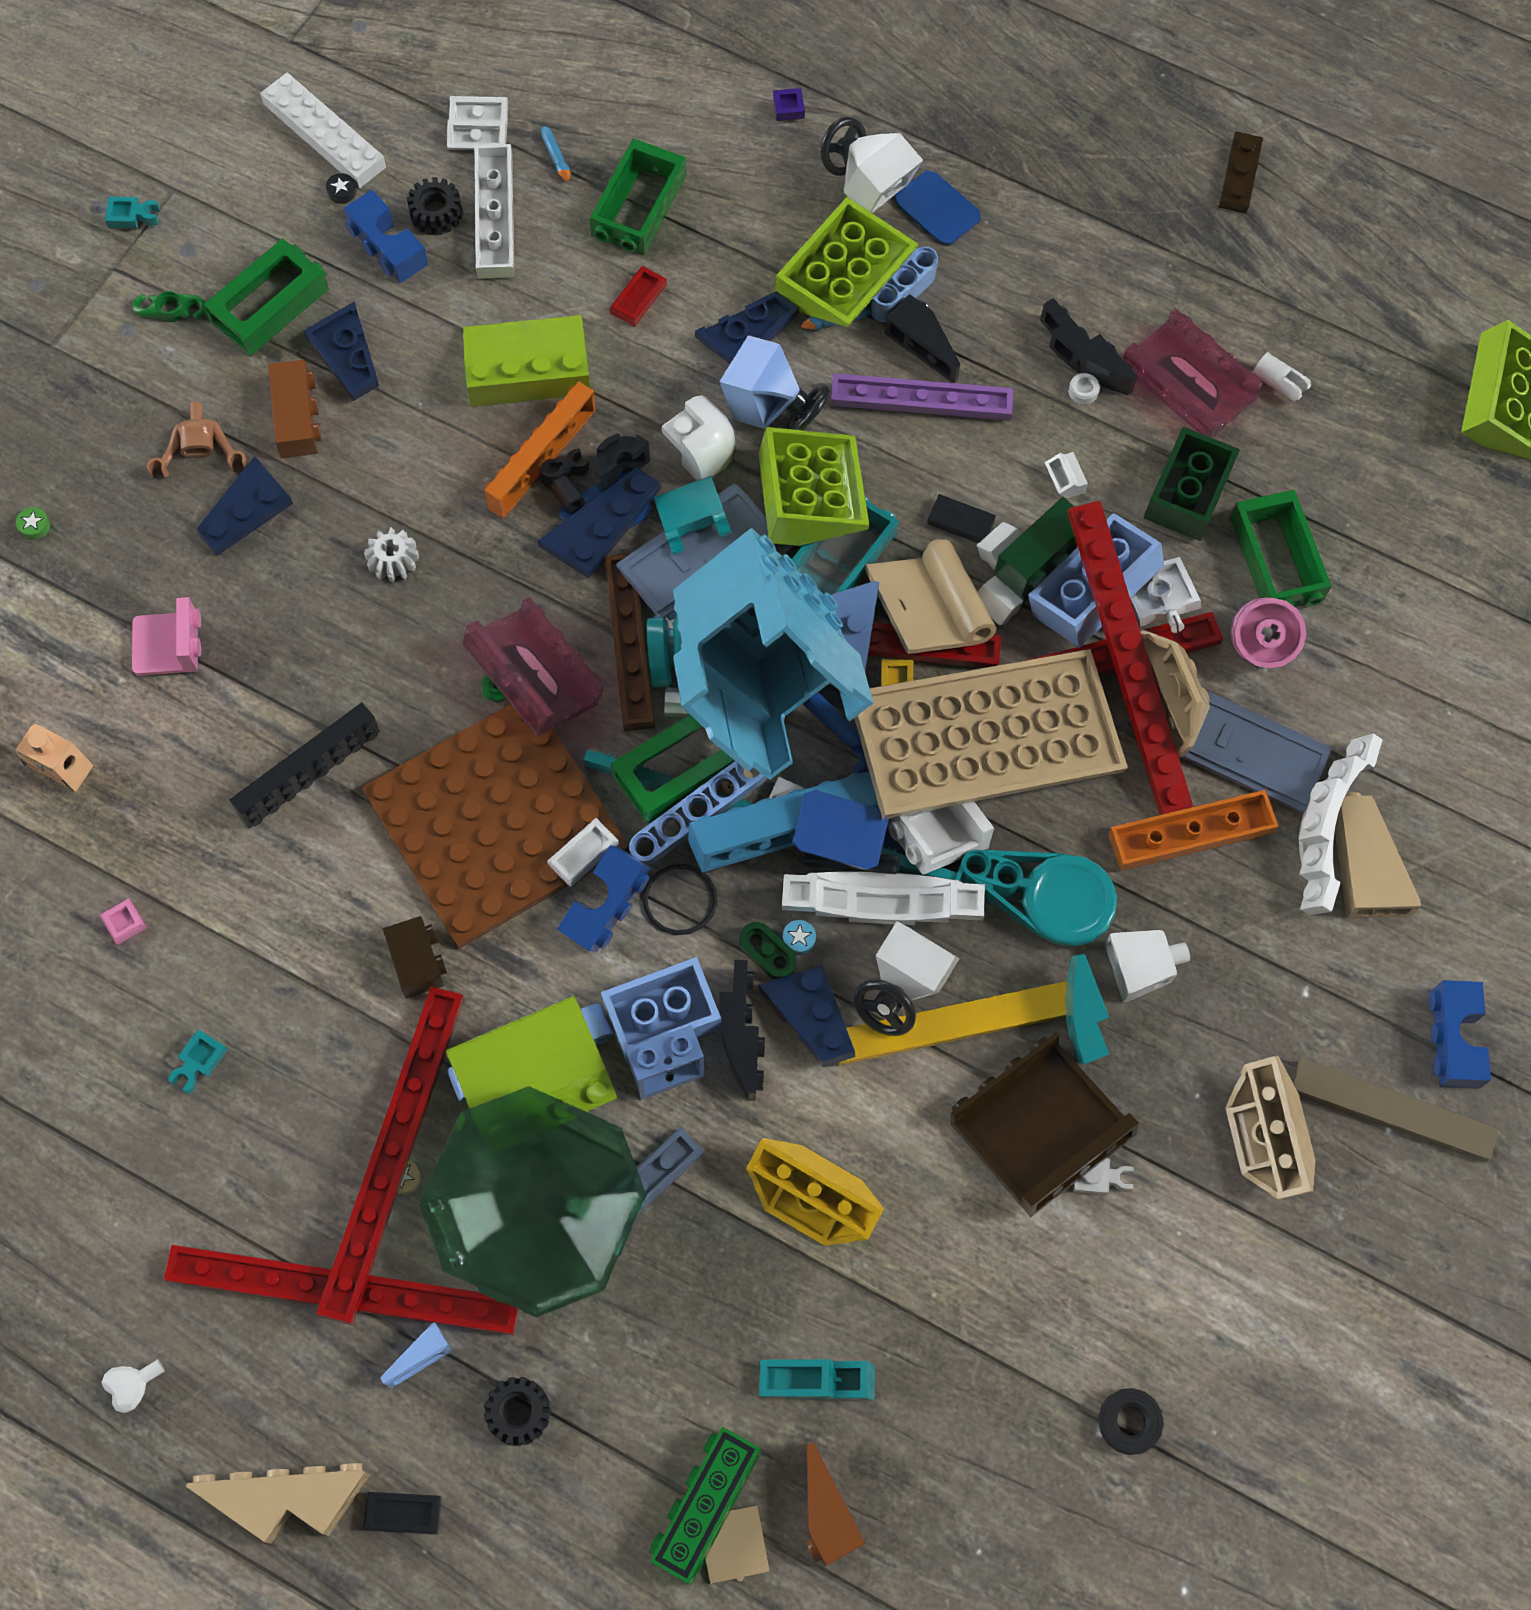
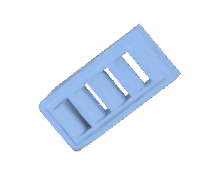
[380,1322,452,1389]

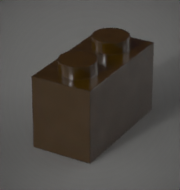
[382,916,447,999]

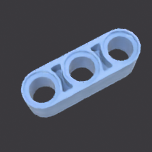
[871,247,938,323]

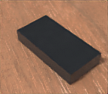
[927,494,996,543]
[363,1492,442,1535]

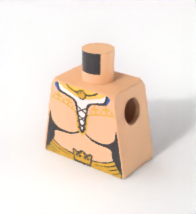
[16,724,93,793]

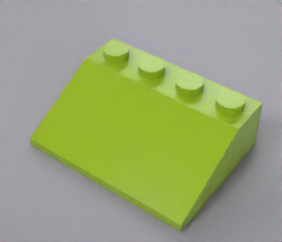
[775,197,918,327]
[463,315,590,407]
[1461,320,1531,460]
[758,427,869,546]
[446,995,618,1155]

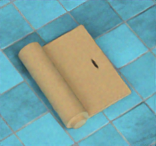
[864,539,997,654]

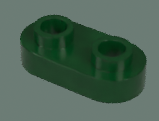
[739,922,797,980]

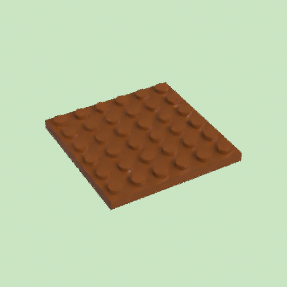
[361,694,630,949]

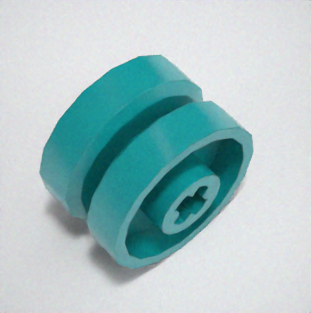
[647,616,682,688]

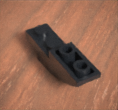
[1040,298,1138,395]
[719,960,765,1101]

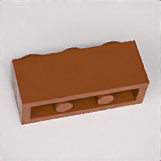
[268,359,322,459]

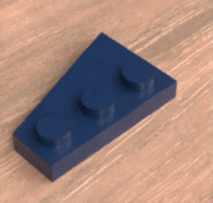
[695,291,799,364]
[304,301,379,401]
[197,456,293,556]
[759,966,855,1067]

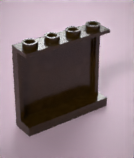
[951,1032,1139,1218]

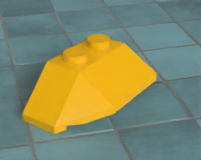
[746,1138,885,1246]

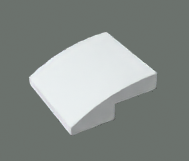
[447,96,508,150]

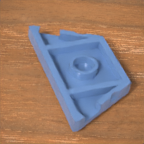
[829,581,879,690]

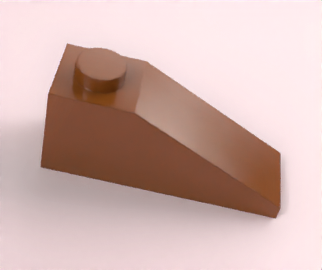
[805,1442,865,1566]

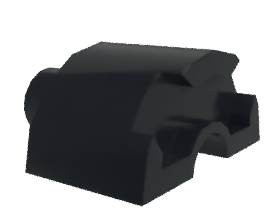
[594,433,650,493]

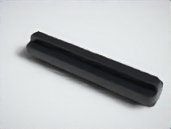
[803,852,900,874]

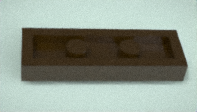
[1218,131,1263,214]

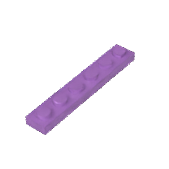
[830,373,1013,421]

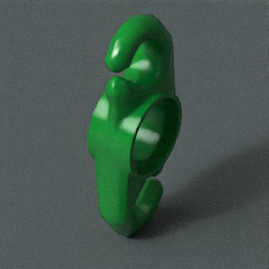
[132,291,206,322]

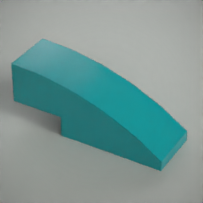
[1065,953,1109,1064]
[759,1359,875,1401]

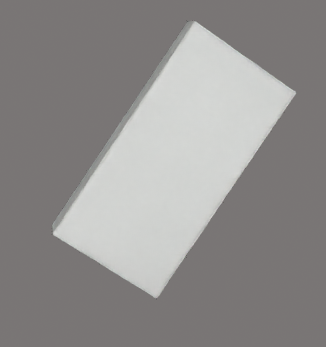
[547,818,619,887]

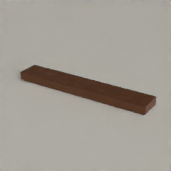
[604,553,655,731]

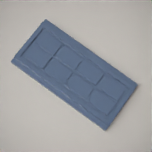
[616,483,768,618]
[1180,690,1332,814]

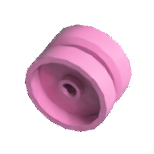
[1230,597,1307,669]

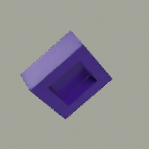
[773,88,805,121]

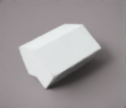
[1045,452,1088,499]
[977,522,1021,570]
[978,576,1023,625]

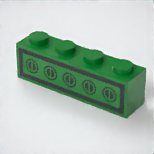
[649,1426,762,1586]

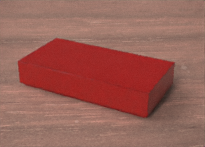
[610,266,667,327]

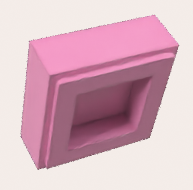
[100,898,147,945]

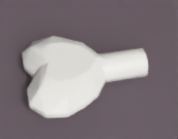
[102,1359,165,1413]

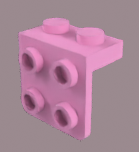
[132,597,201,676]

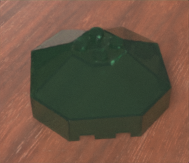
[419,1085,647,1318]

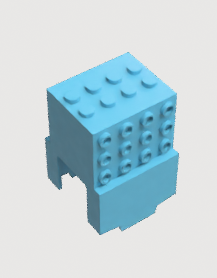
[673,528,874,780]

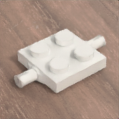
[1130,557,1201,633]

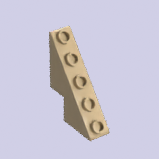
[186,1463,370,1544]

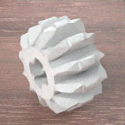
[364,527,419,583]

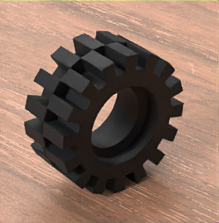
[407,177,462,235]
[484,1377,551,1446]

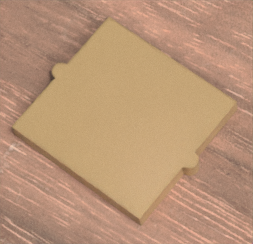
[706,1505,770,1584]

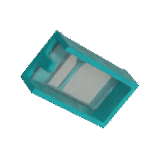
[792,496,899,595]

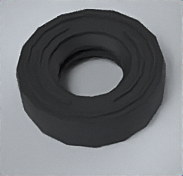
[1098,1388,1164,1455]

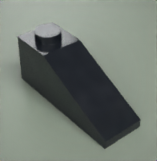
[885,294,961,383]

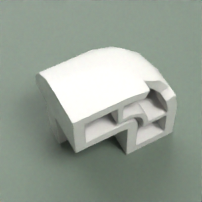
[662,395,736,481]

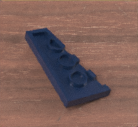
[538,467,661,579]

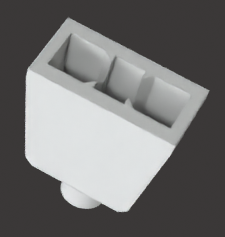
[1105,930,1190,1003]

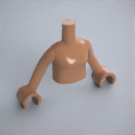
[146,401,248,479]

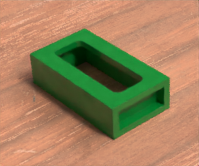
[589,138,687,255]
[203,238,329,356]
[1230,489,1332,607]
[611,715,735,825]

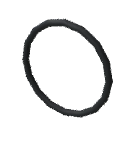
[643,864,718,935]

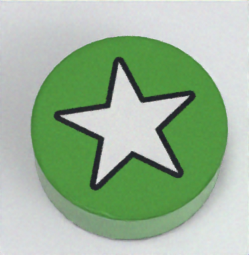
[16,507,50,540]

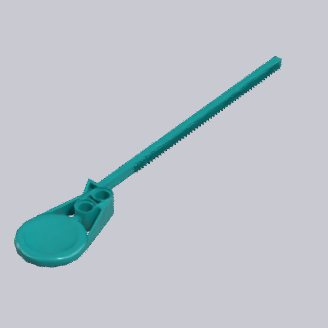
[584,749,1118,947]

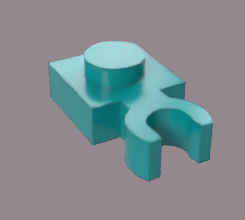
[105,196,160,229]
[168,1029,228,1095]

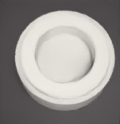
[1068,373,1100,405]

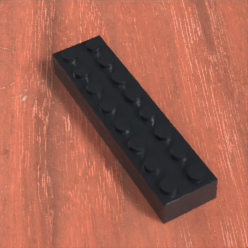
[229,702,380,829]

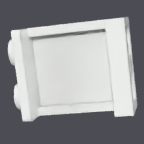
[888,802,994,875]

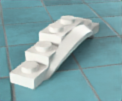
[1298,734,1383,915]
[782,872,985,925]

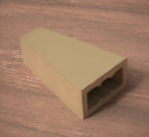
[1335,792,1421,918]

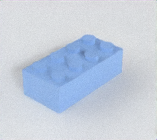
[1028,513,1164,648]

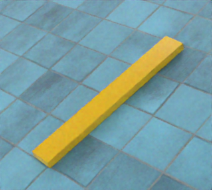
[838,981,1067,1066]

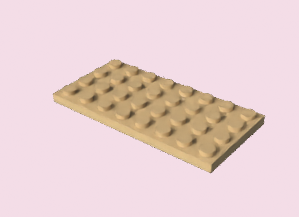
[854,649,1128,819]

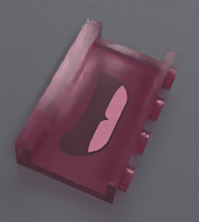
[1123,308,1263,438]
[462,597,604,736]

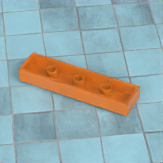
[484,381,596,519]
[1108,790,1279,871]

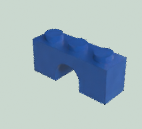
[344,190,428,283]
[557,845,651,952]
[1429,980,1491,1089]

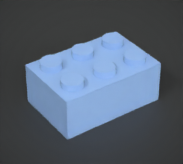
[601,957,721,1064]

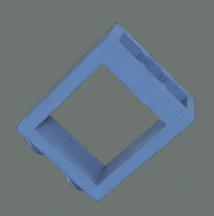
[626,1025,705,1100]

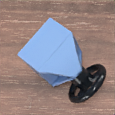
[720,335,829,430]

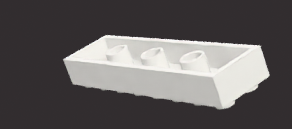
[260,73,386,189]
[474,144,515,279]

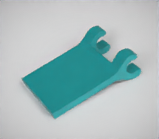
[654,476,732,555]

